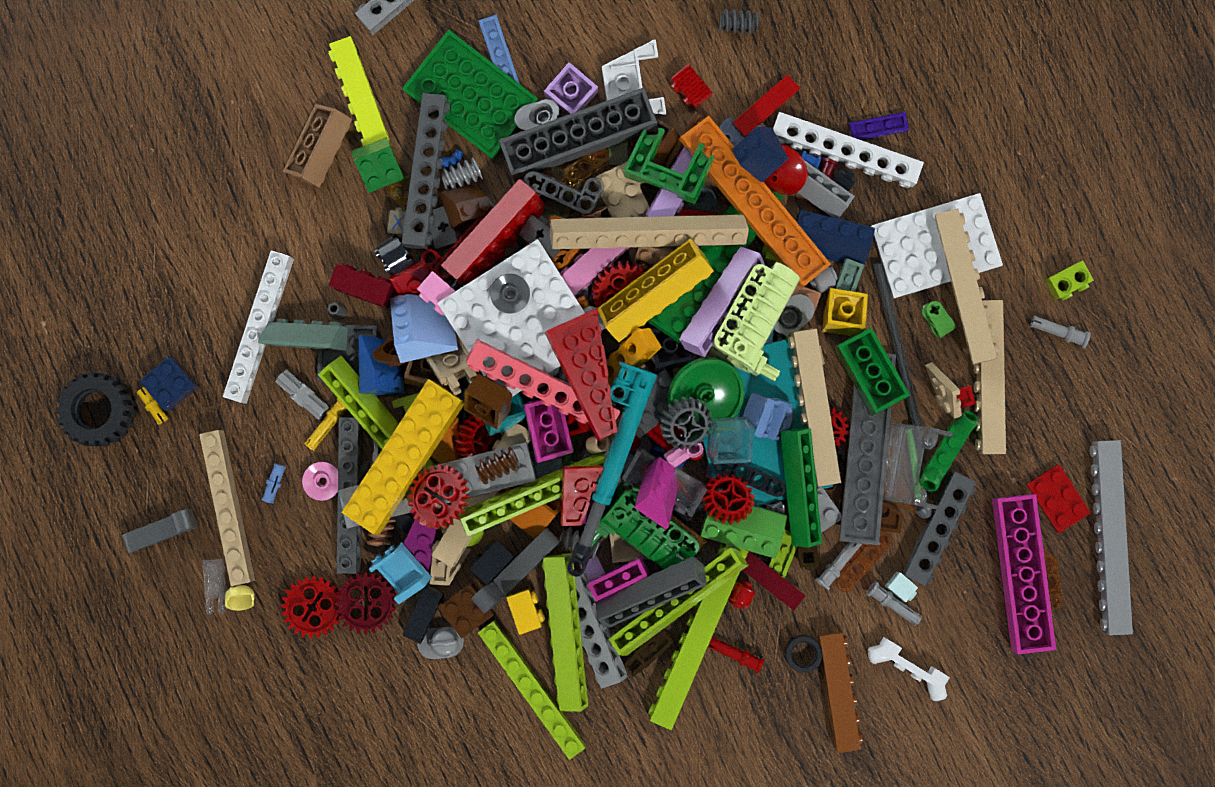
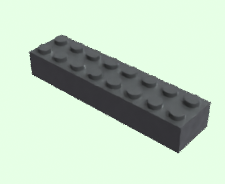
[499,87,658,181]

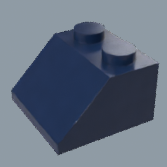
[732,126,789,182]

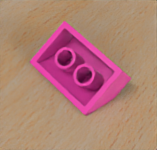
[523,395,573,463]
[635,457,678,529]

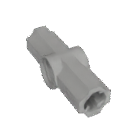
[275,369,330,420]

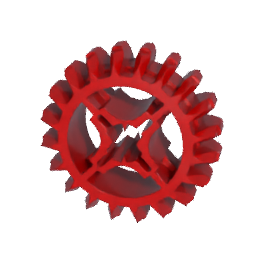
[455,415,501,458]
[702,473,755,525]

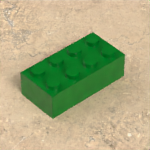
[834,327,910,416]

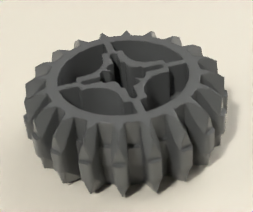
[659,396,713,450]

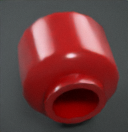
[728,580,756,610]

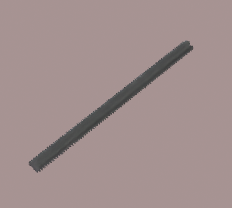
[873,263,928,450]

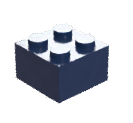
[140,356,200,411]

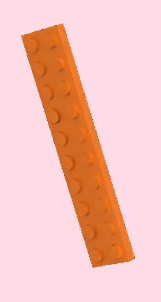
[679,116,831,288]

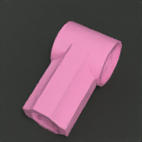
[664,441,703,467]

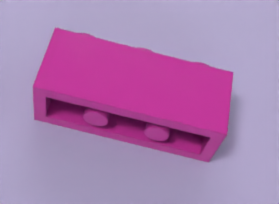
[587,555,651,601]

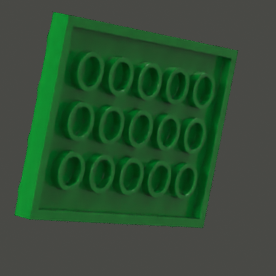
[402,30,539,159]

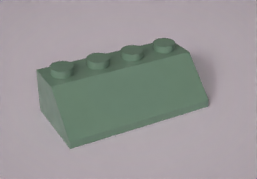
[258,319,348,351]

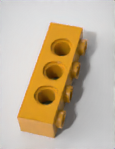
[606,328,661,392]

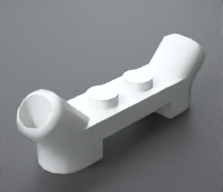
[867,637,950,701]

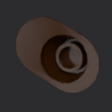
[373,337,406,367]

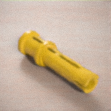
[304,398,348,451]

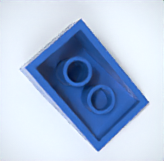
[359,335,405,397]

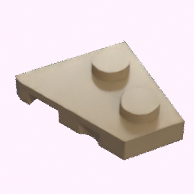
[430,548,470,586]

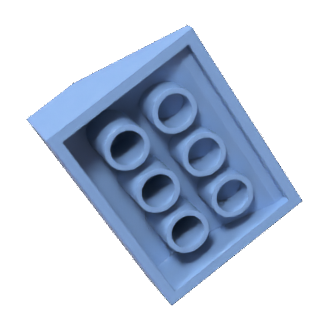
[390,294,458,363]

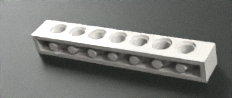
[773,112,924,188]
[223,250,294,404]

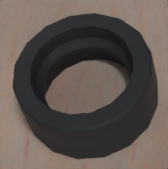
[785,635,822,673]

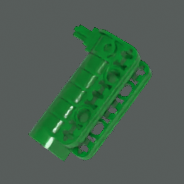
[591,481,699,570]

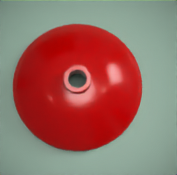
[764,144,808,195]

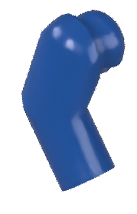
[440,149,464,169]

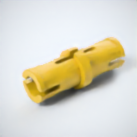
[137,387,168,425]

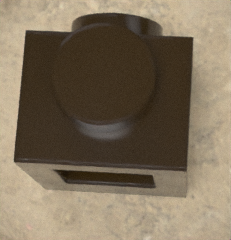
[798,545,821,570]

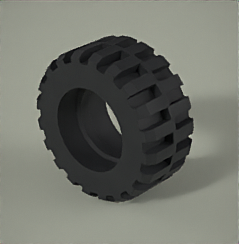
[55,372,137,447]

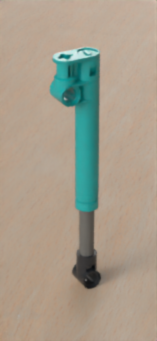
[567,361,657,577]

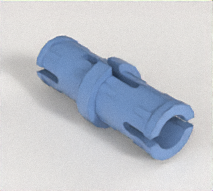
[261,463,286,504]

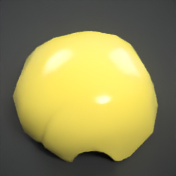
[225,585,255,611]

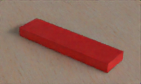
[732,75,800,138]

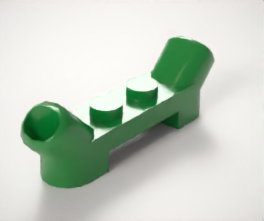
[920,410,979,492]

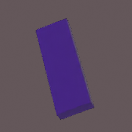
[849,112,909,140]

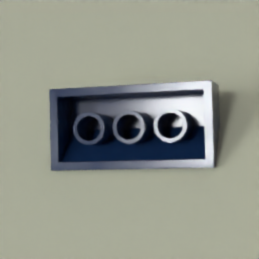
[796,210,875,265]

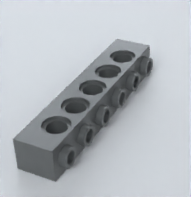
[902,472,976,586]

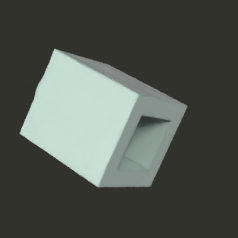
[885,571,918,602]

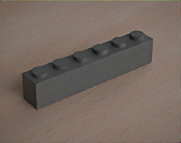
[596,556,707,628]

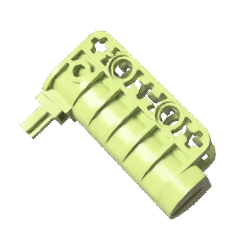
[709,262,800,381]

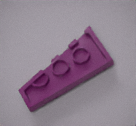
[403,520,436,573]

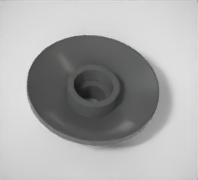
[490,274,530,314]

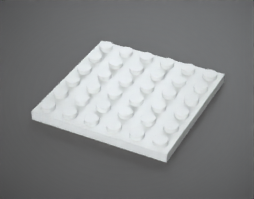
[438,239,602,397]

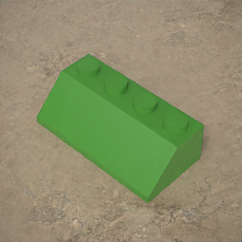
[701,498,787,559]

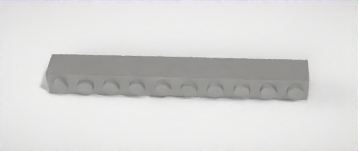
[1090,440,1133,635]

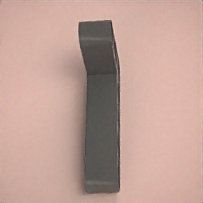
[471,527,561,614]

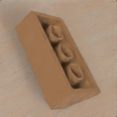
[283,104,352,188]

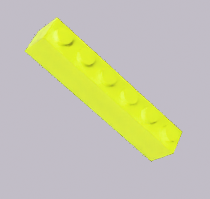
[328,36,392,147]

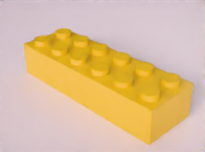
[598,238,714,342]

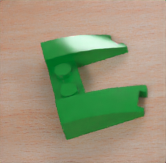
[623,128,714,204]

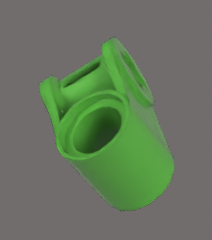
[922,301,956,339]

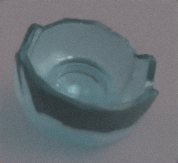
[686,185,717,212]

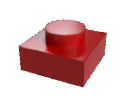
[956,386,976,408]

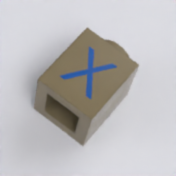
[387,208,406,237]

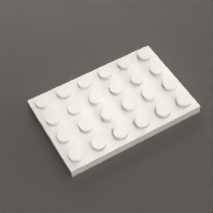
[870,193,1003,299]

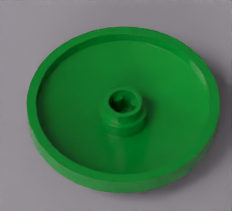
[668,357,744,433]

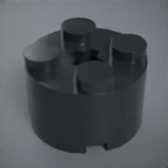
[373,233,415,275]

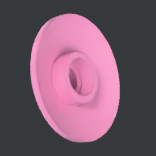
[302,462,338,501]

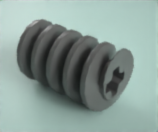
[719,8,759,35]

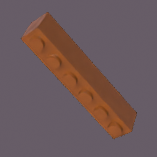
[817,631,863,753]

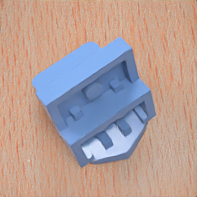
[741,393,793,440]

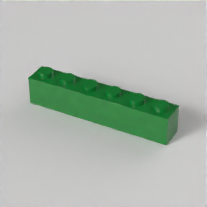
[781,428,822,548]

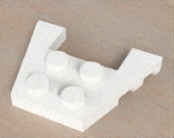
[602,40,666,115]

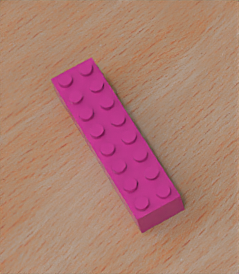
[992,494,1056,654]

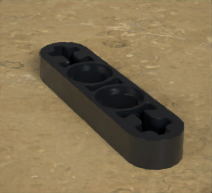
[714,456,786,497]

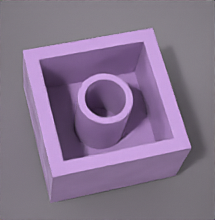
[544,63,598,115]

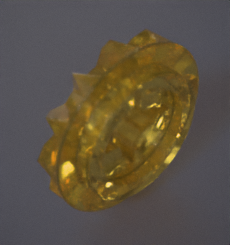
[390,175,411,205]

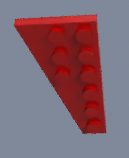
[545,308,617,441]

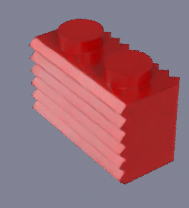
[670,64,713,111]

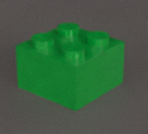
[351,137,404,193]

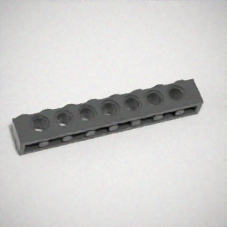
[402,93,450,250]
[337,418,363,574]

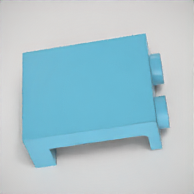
[369,542,432,604]

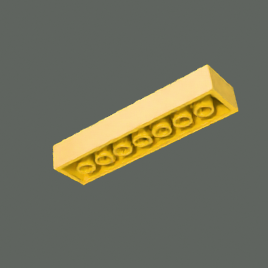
[341,379,464,535]

